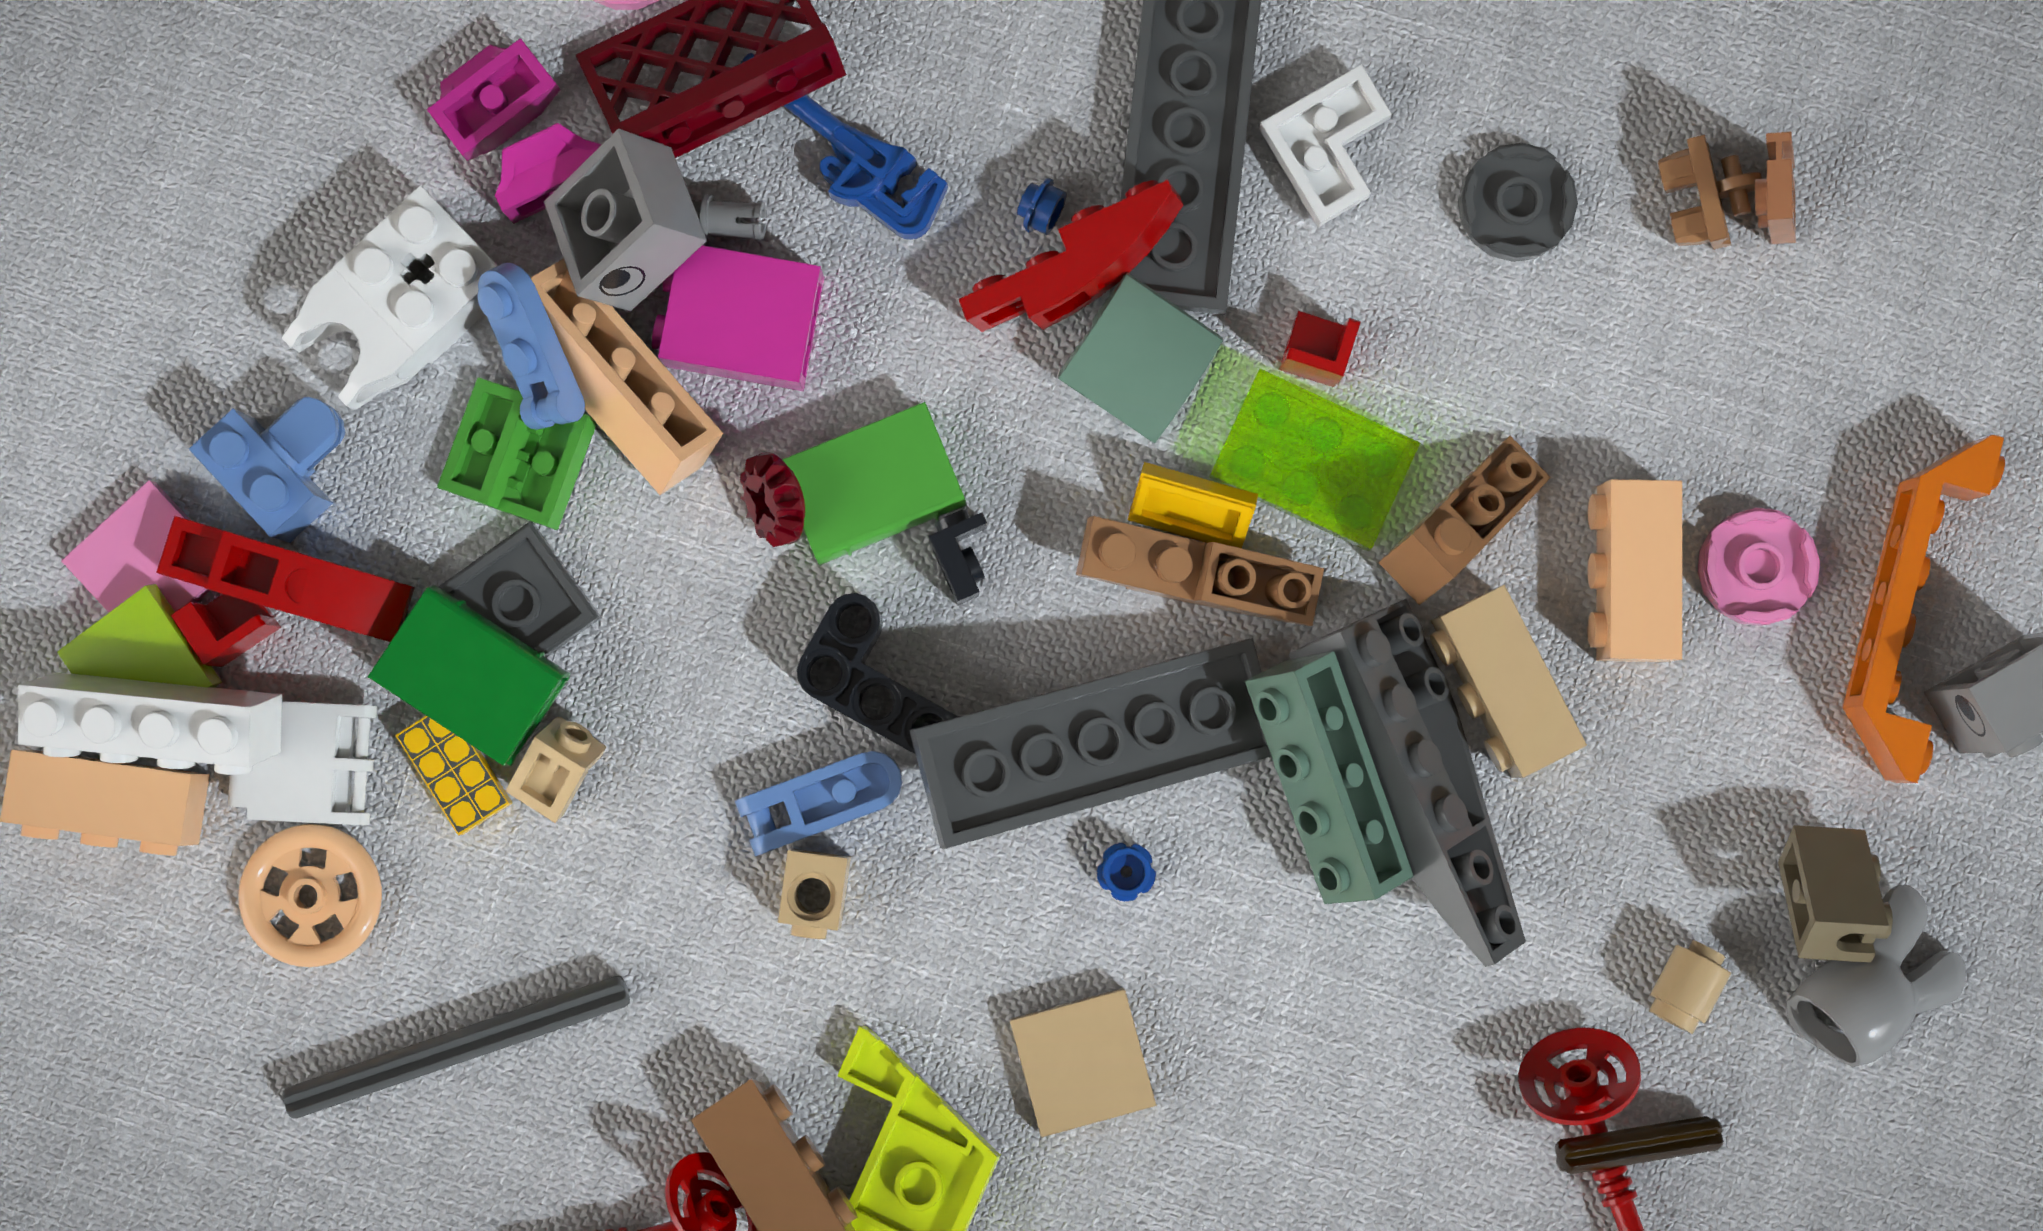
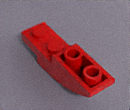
[958,179,1183,332]
[156,516,415,642]

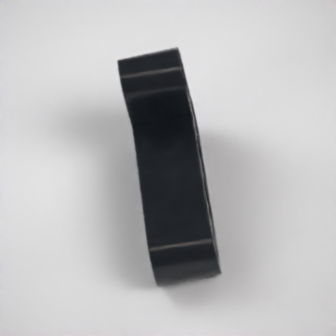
[797,593,959,755]

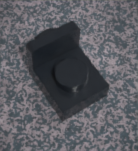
[928,509,987,606]

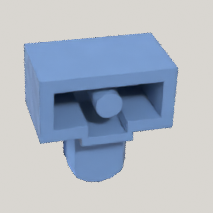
[189,397,346,543]

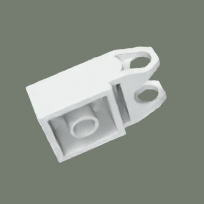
[282,185,498,411]

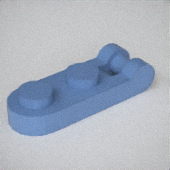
[478,263,585,430]
[735,751,903,856]

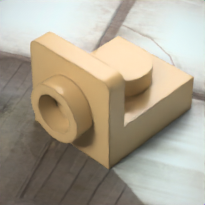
[505,717,606,823]

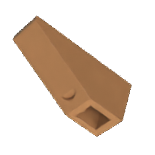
[1378,436,1551,605]

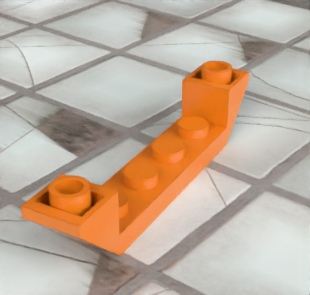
[1842,435,2005,783]

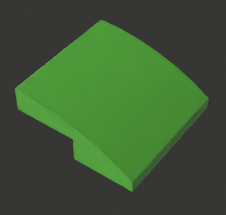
[437,377,597,531]

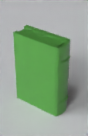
[782,402,967,566]

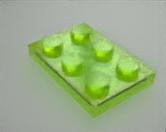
[1209,368,1420,552]

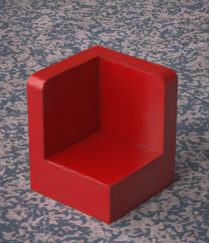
[1278,311,1361,387]
[171,594,281,667]

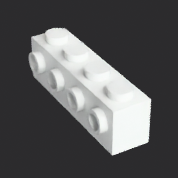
[18,672,282,775]

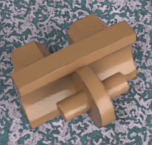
[1658,134,1762,250]

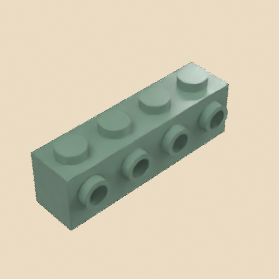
[1245,651,1414,904]

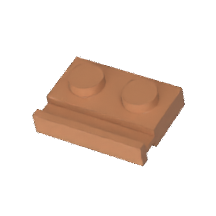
[1755,132,1796,244]

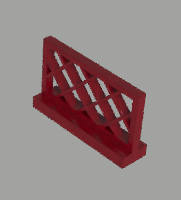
[575,0,847,158]

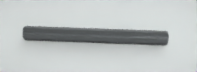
[282,976,630,1119]

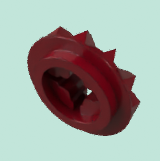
[740,452,805,547]

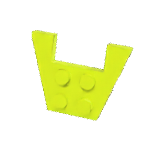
[837,1026,1001,1231]

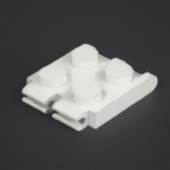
[227,701,377,825]

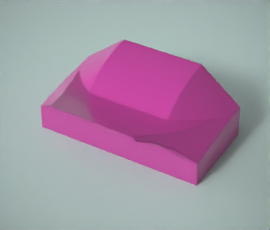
[426,38,560,161]
[495,123,602,224]

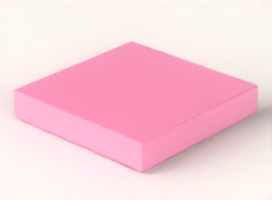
[61,480,210,612]

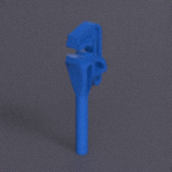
[740,53,948,240]

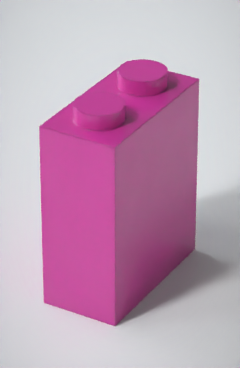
[652,245,825,392]

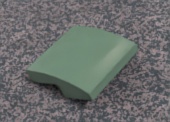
[1058,272,1223,443]

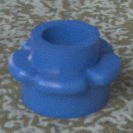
[1017,178,1067,235]
[1097,843,1156,902]

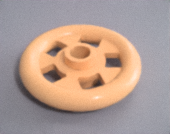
[238,824,382,967]

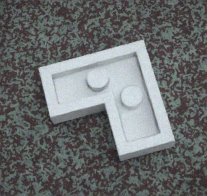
[1259,64,1391,227]

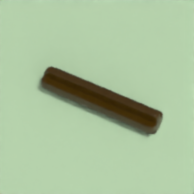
[1555,1116,1724,1174]

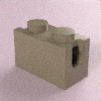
[1778,825,1893,963]

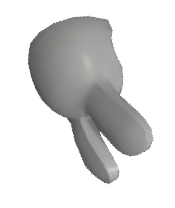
[1786,885,1967,1067]

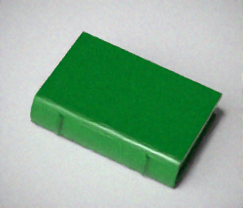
[368,585,570,766]

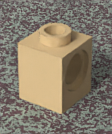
[778,849,851,939]

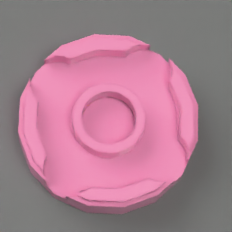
[1697,508,1820,626]

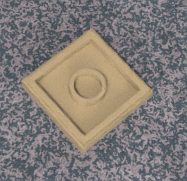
[1010,988,1157,1138]

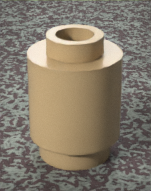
[1649,940,1731,1034]

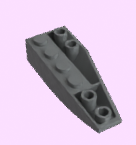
[1289,599,1526,967]

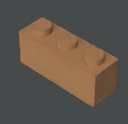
[691,1078,858,1231]

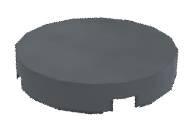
[1458,143,1578,262]

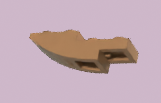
[1076,516,1324,626]

